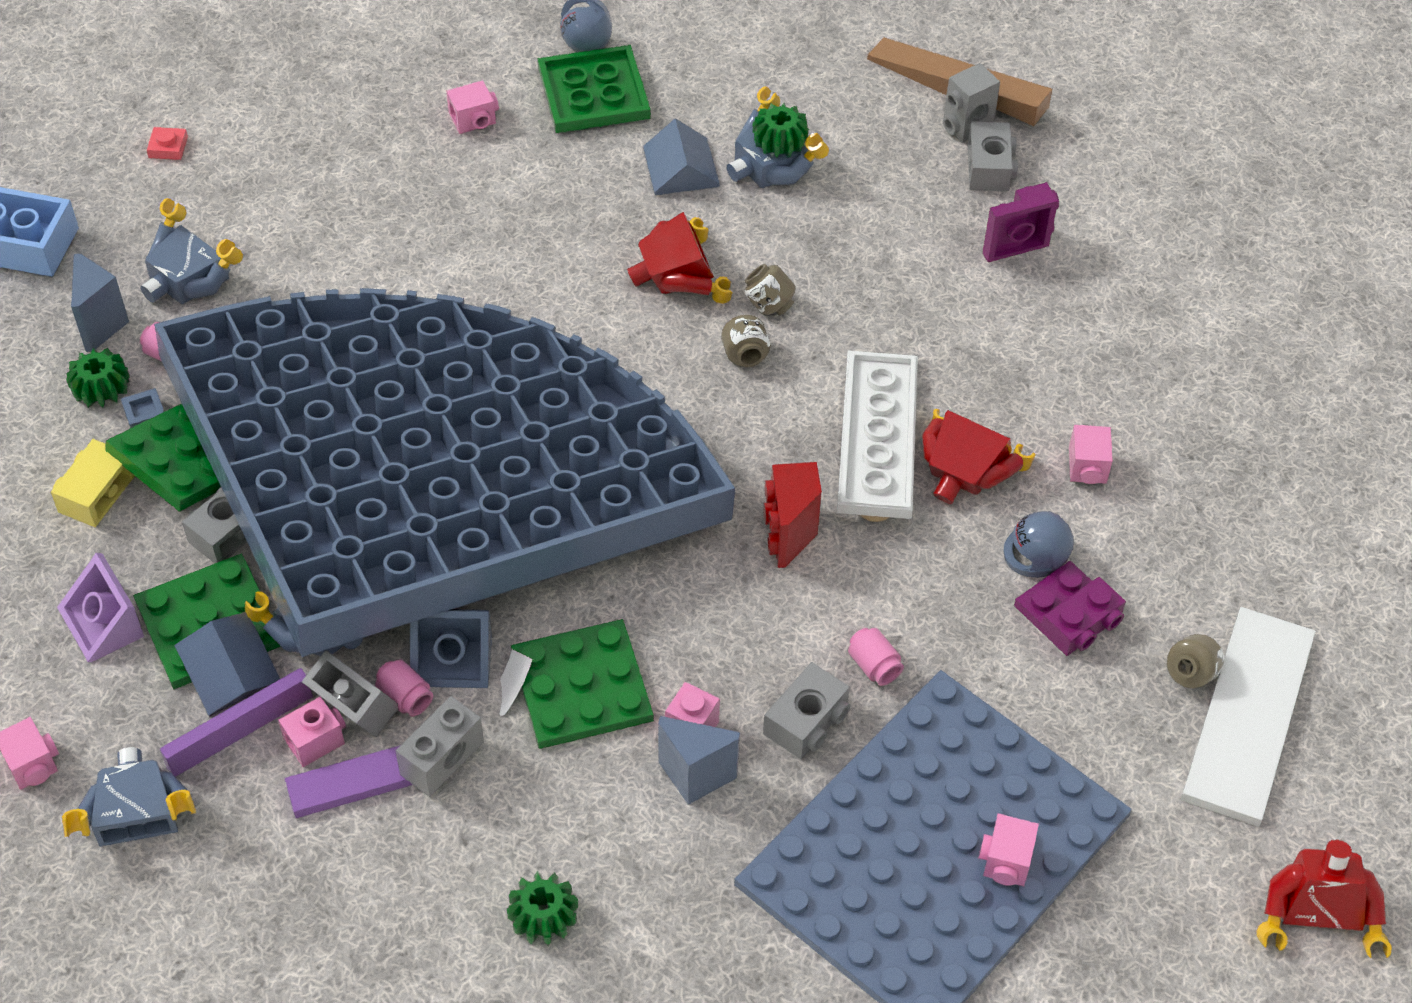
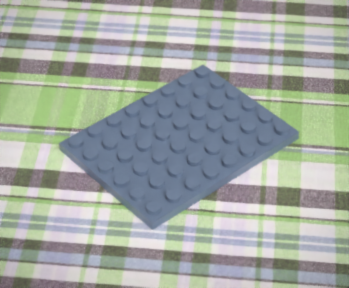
[734,670,1132,1003]

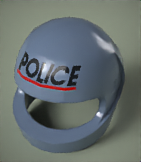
[560,0,612,52]
[1003,511,1074,578]

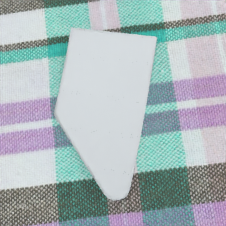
[500,649,532,716]

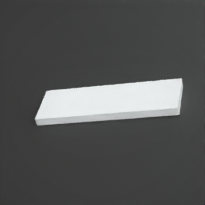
[837,351,918,519]
[1180,607,1315,827]

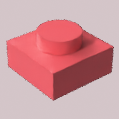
[147,127,188,160]

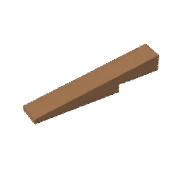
[867,37,1053,126]

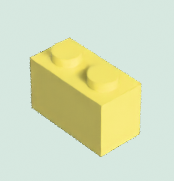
[51,439,135,528]

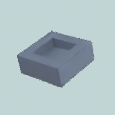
[121,388,164,428]

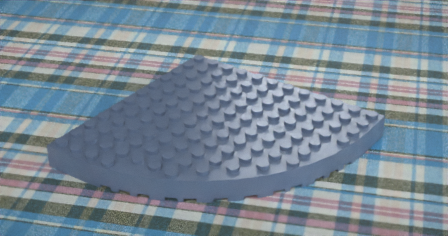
[154,288,735,657]

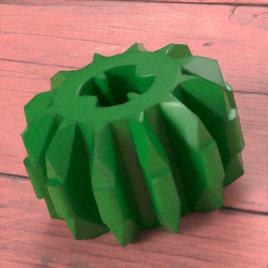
[752,102,809,158]
[66,347,130,408]
[507,871,579,946]

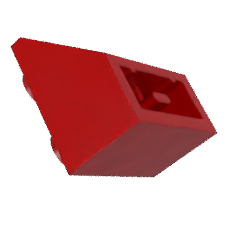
[763,462,822,568]

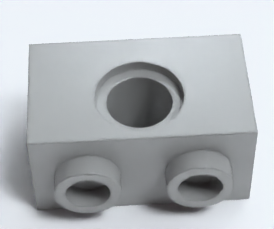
[943,63,1000,143]
[967,121,1018,192]
[182,487,247,563]
[302,650,398,737]
[763,662,850,759]
[396,696,484,797]

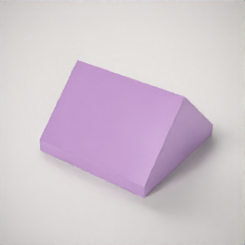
[57,553,144,662]

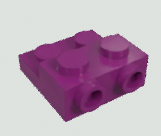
[982,182,1059,263]
[1014,561,1126,656]

